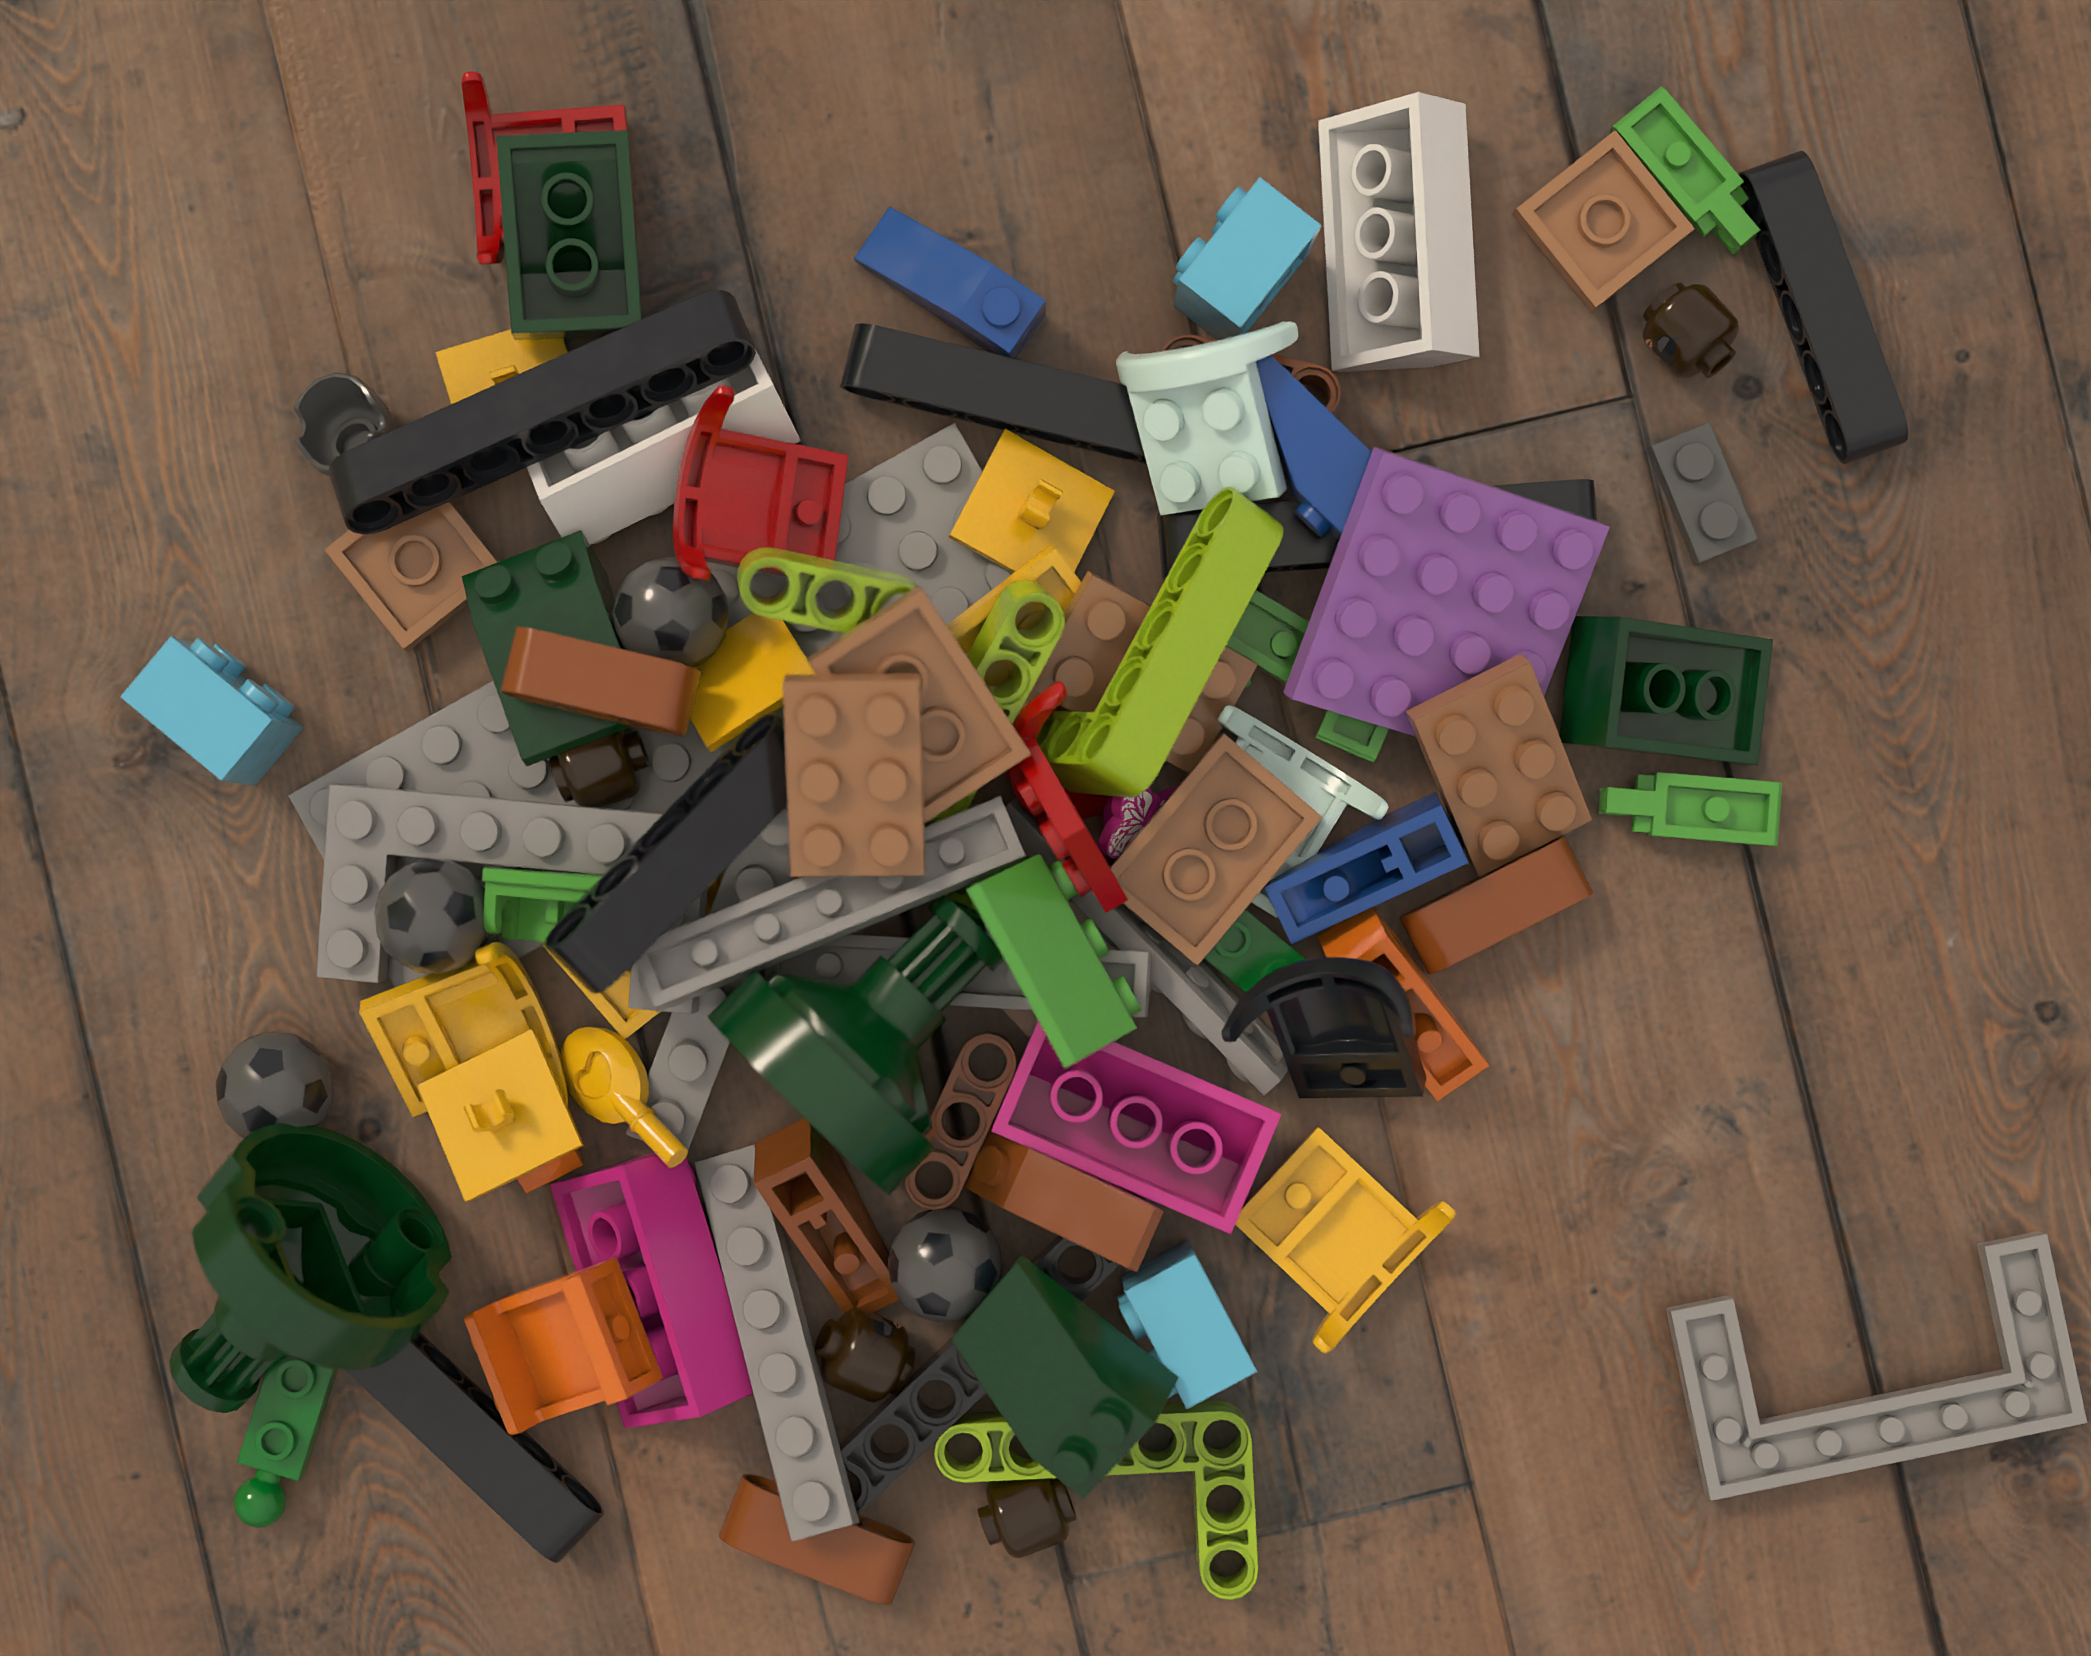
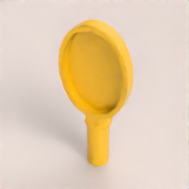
[560,1026,688,1168]

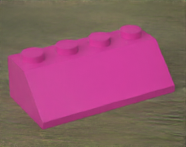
[991,1021,1282,1234]
[550,1152,753,1428]

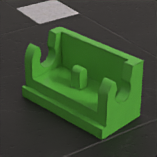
[482,867,603,942]

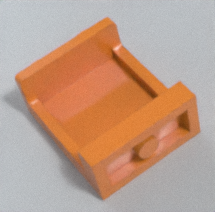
[464,1257,663,1436]

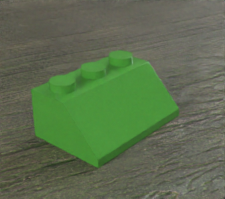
[966,853,1142,1068]

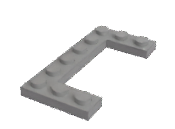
[316,784,708,1014]
[1666,1231,2087,1501]

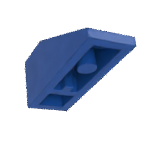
[854,207,1046,359]
[1256,355,1372,539]
[1264,792,1468,944]

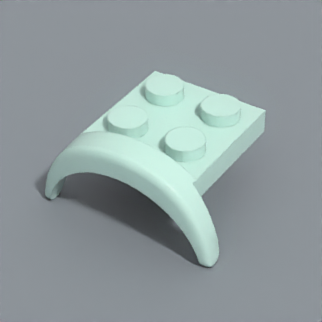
[1116,322,1298,515]
[1217,705,1389,918]

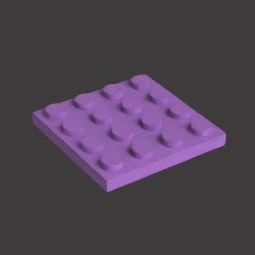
[1283,447,1610,736]

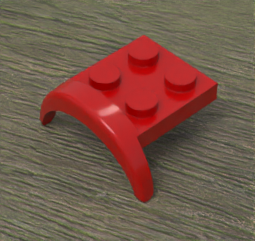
[461,72,637,265]
[673,385,849,584]
[1004,681,1128,913]

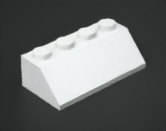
[1318,92,1480,372]
[527,349,801,545]

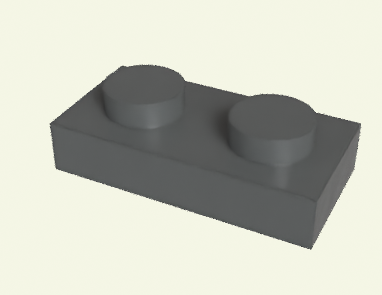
[1646,422,1758,565]

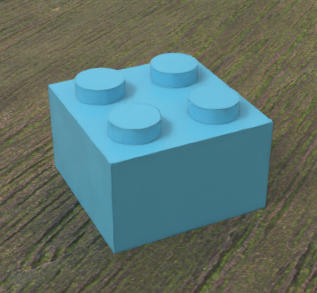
[1172,177,1322,340]
[120,636,304,786]
[1117,1240,1257,1409]

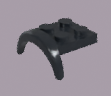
[1221,957,1427,1098]

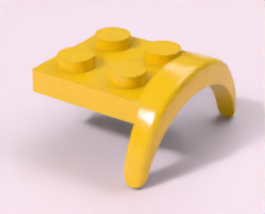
[359,942,568,1117]
[1235,1126,1456,1353]

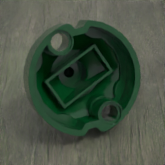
[707,895,1005,1195]
[169,1123,452,1413]

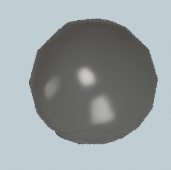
[294,372,393,477]

